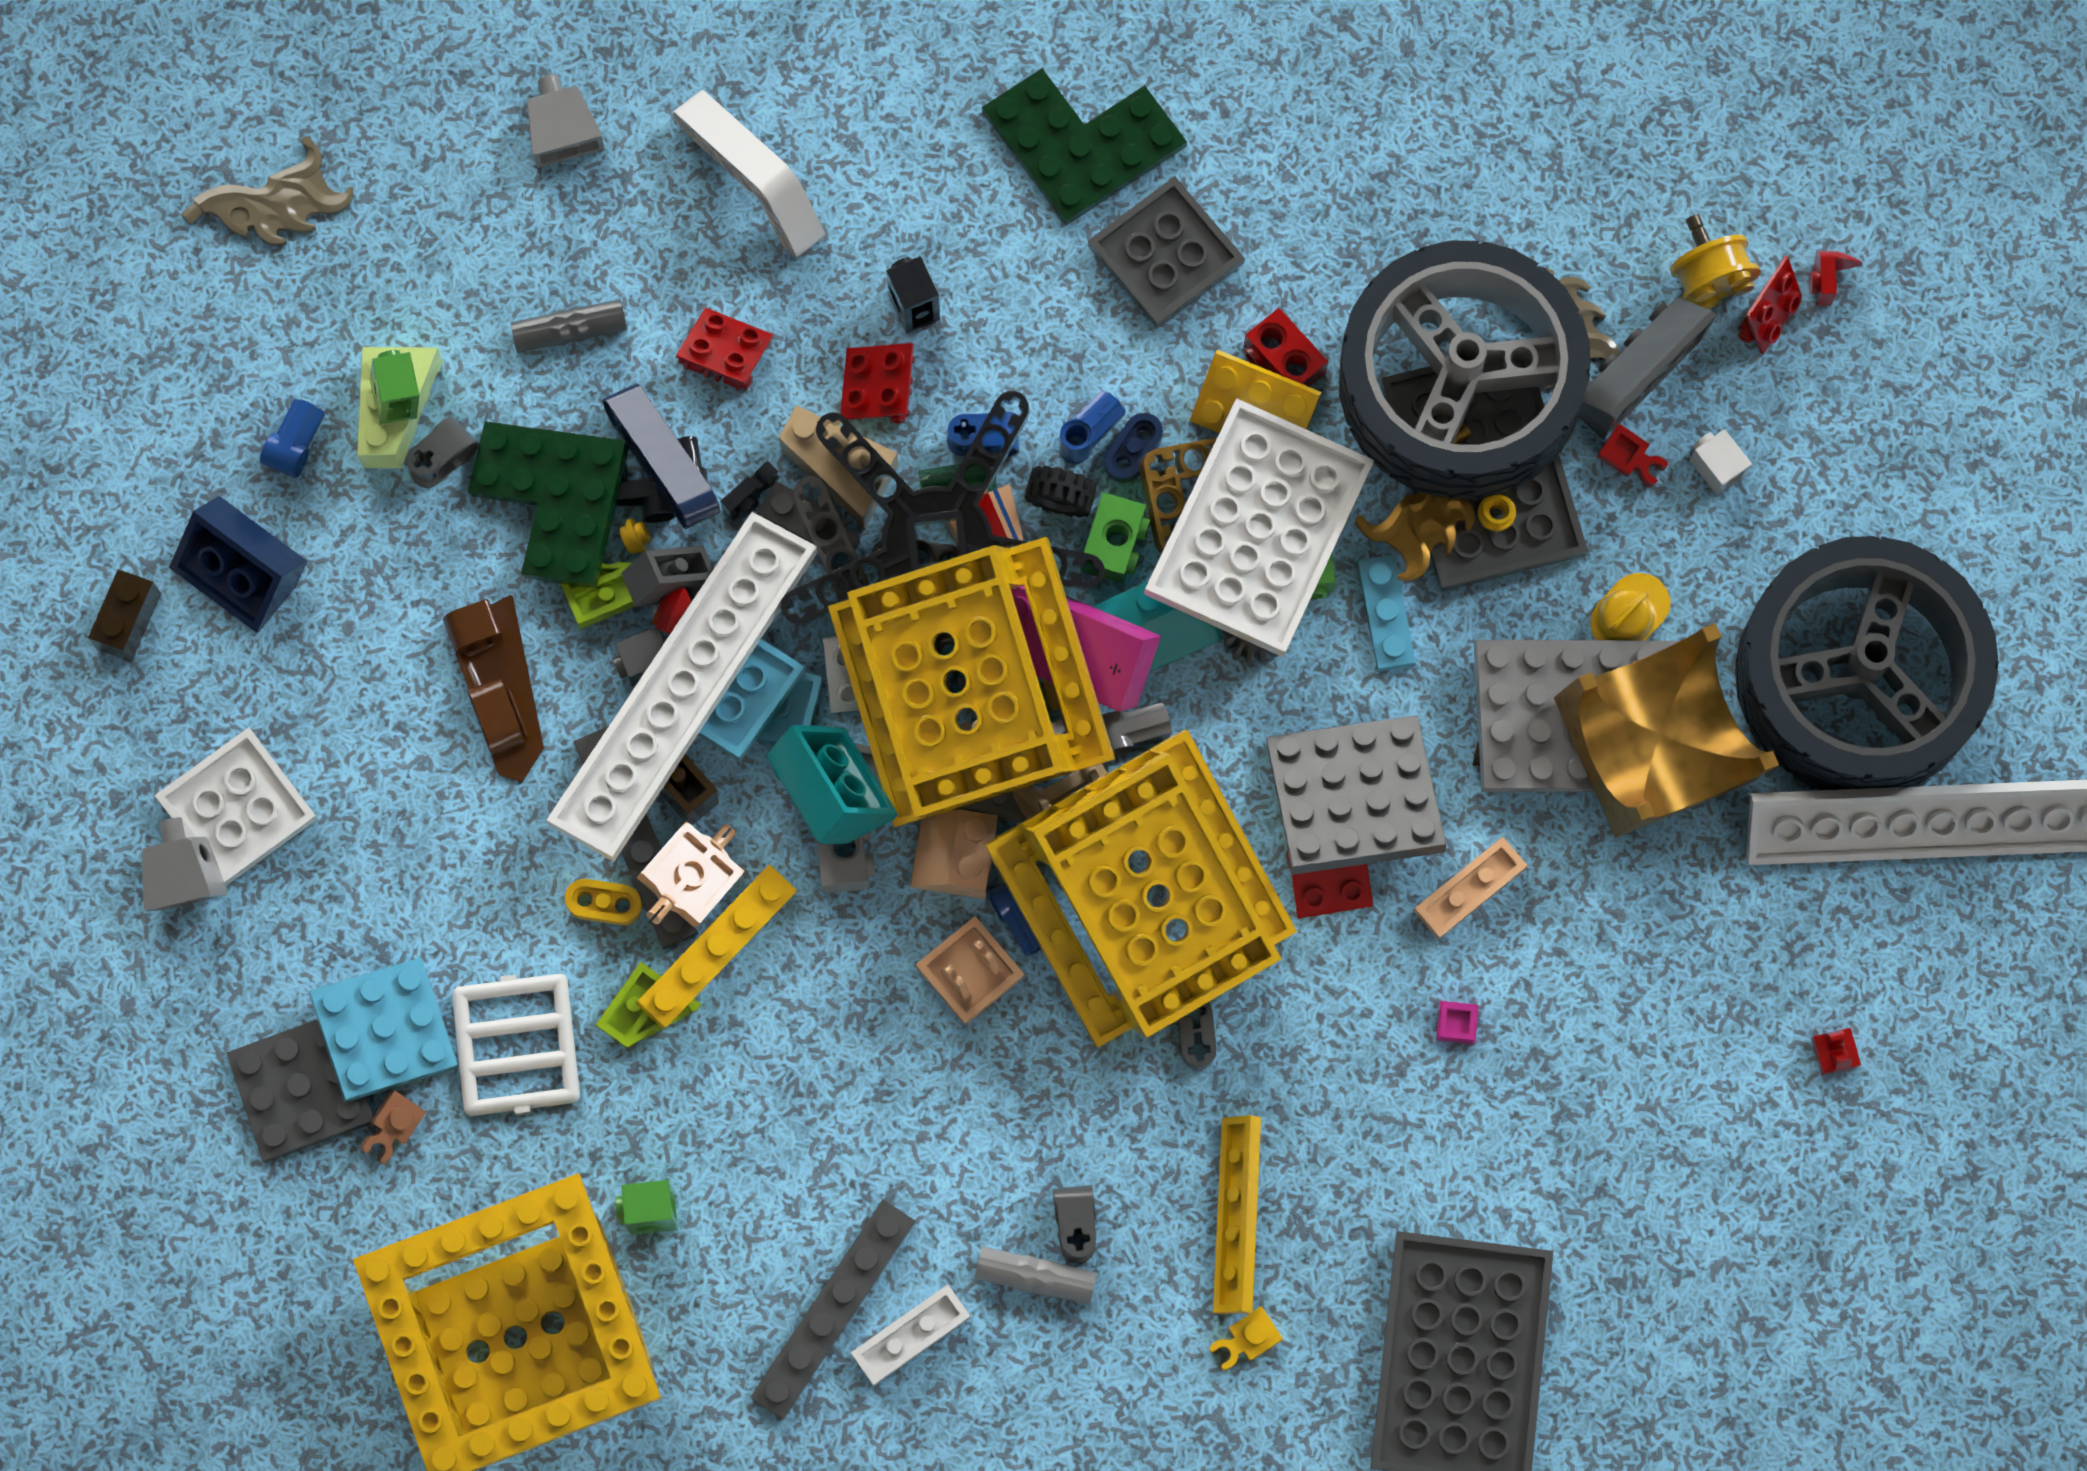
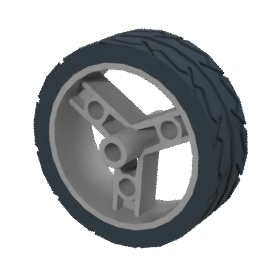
[1339,240,1590,499]

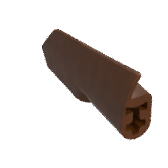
[443,595,544,783]

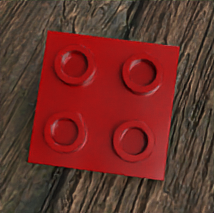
[1738,256,1802,355]
[675,307,774,391]
[840,343,915,424]
[1286,849,1373,919]

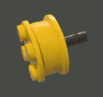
[1669,214,1761,309]

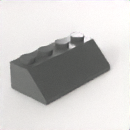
[1578,297,1716,440]

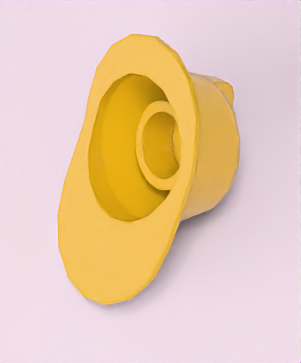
[1590,572,1671,641]

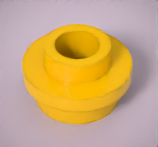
[1478,494,1516,532]
[619,518,652,555]

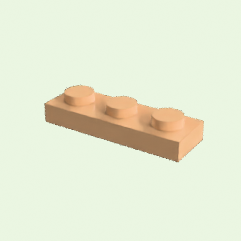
[1414,837,1528,940]

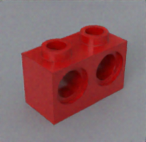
[1243,308,1329,387]

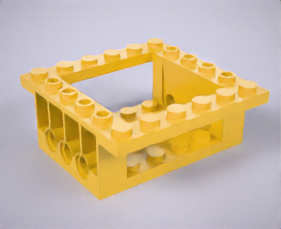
[828,537,1115,827]
[984,729,1297,1048]
[353,1173,662,1471]

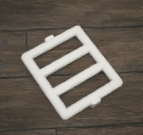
[452,974,580,1116]

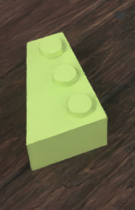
[357,347,443,468]

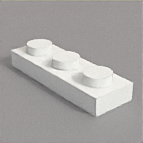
[851,1284,971,1387]

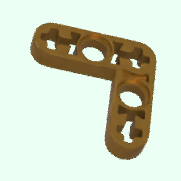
[1139,438,1217,554]

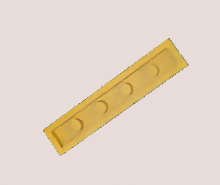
[636,864,797,1030]
[1213,1115,1261,1315]

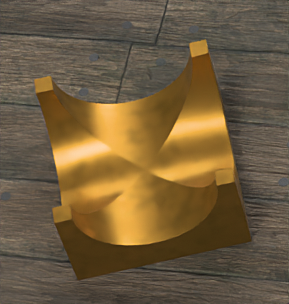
[1553,623,1779,838]

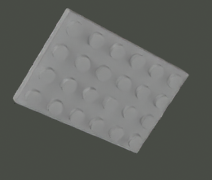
[1474,640,1679,792]

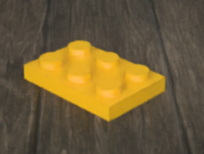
[1189,350,1322,433]

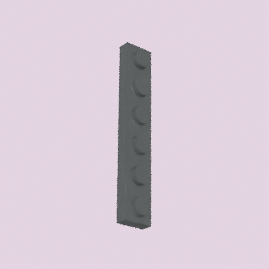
[573,726,699,950]
[751,1200,916,1420]

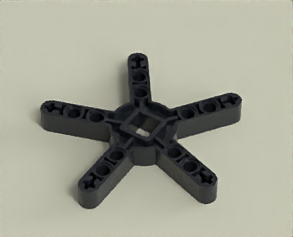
[781,391,1105,712]

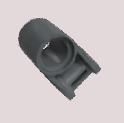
[406,416,479,488]
[1053,1185,1096,1264]

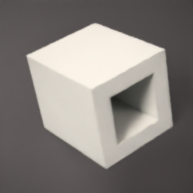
[1690,429,1752,496]

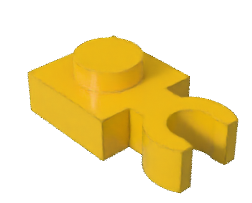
[1209,1306,1283,1371]

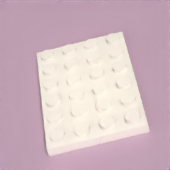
[1144,398,1374,658]

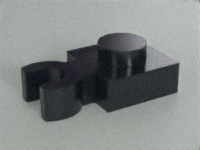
[720,461,779,522]

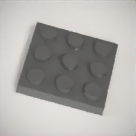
[1088,176,1245,328]
[226,1020,374,1163]

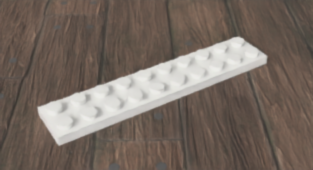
[546,512,818,862]
[1746,780,2087,865]

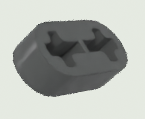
[1178,1002,1217,1070]

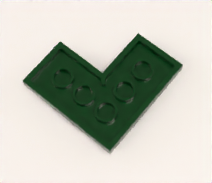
[982,68,1187,225]
[468,421,630,589]

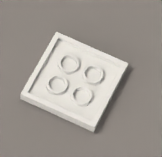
[155,727,318,886]

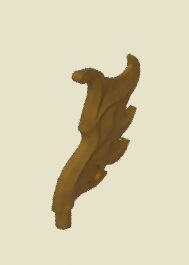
[1355,424,1475,582]

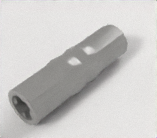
[975,1246,1097,1305]

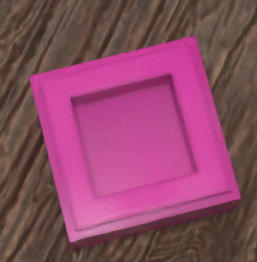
[1436,1001,1479,1045]

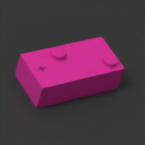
[1011,586,1161,712]

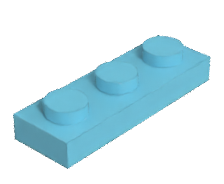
[1357,554,1416,672]

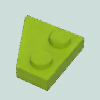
[560,562,635,630]
[595,961,702,1048]

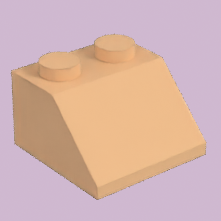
[910,810,998,899]

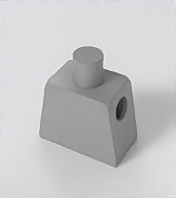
[527,74,605,168]
[142,817,228,911]

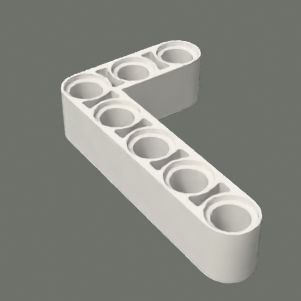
[672,90,826,258]

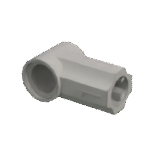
[1102,702,1173,757]

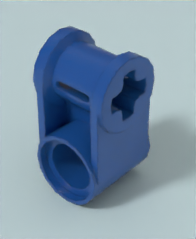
[947,411,1019,457]

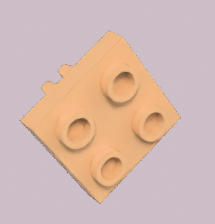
[915,916,1025,1026]

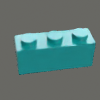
[1092,581,1223,673]
[766,725,899,844]

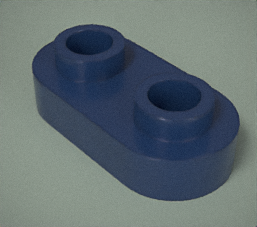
[1104,413,1163,483]

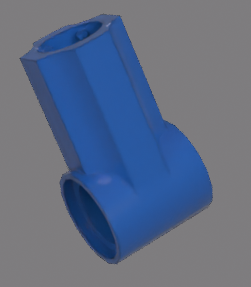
[1058,390,1126,464]
[260,398,325,479]
[987,883,1042,957]

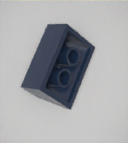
[169,496,307,633]

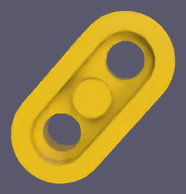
[565,879,643,926]

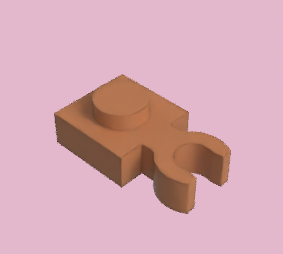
[360,1089,426,1164]

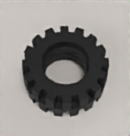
[1025,466,1097,517]

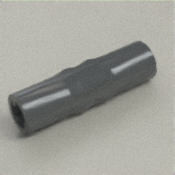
[510,299,627,353]

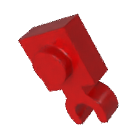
[1596,423,1669,487]

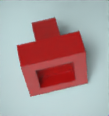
[1811,1027,1861,1076]

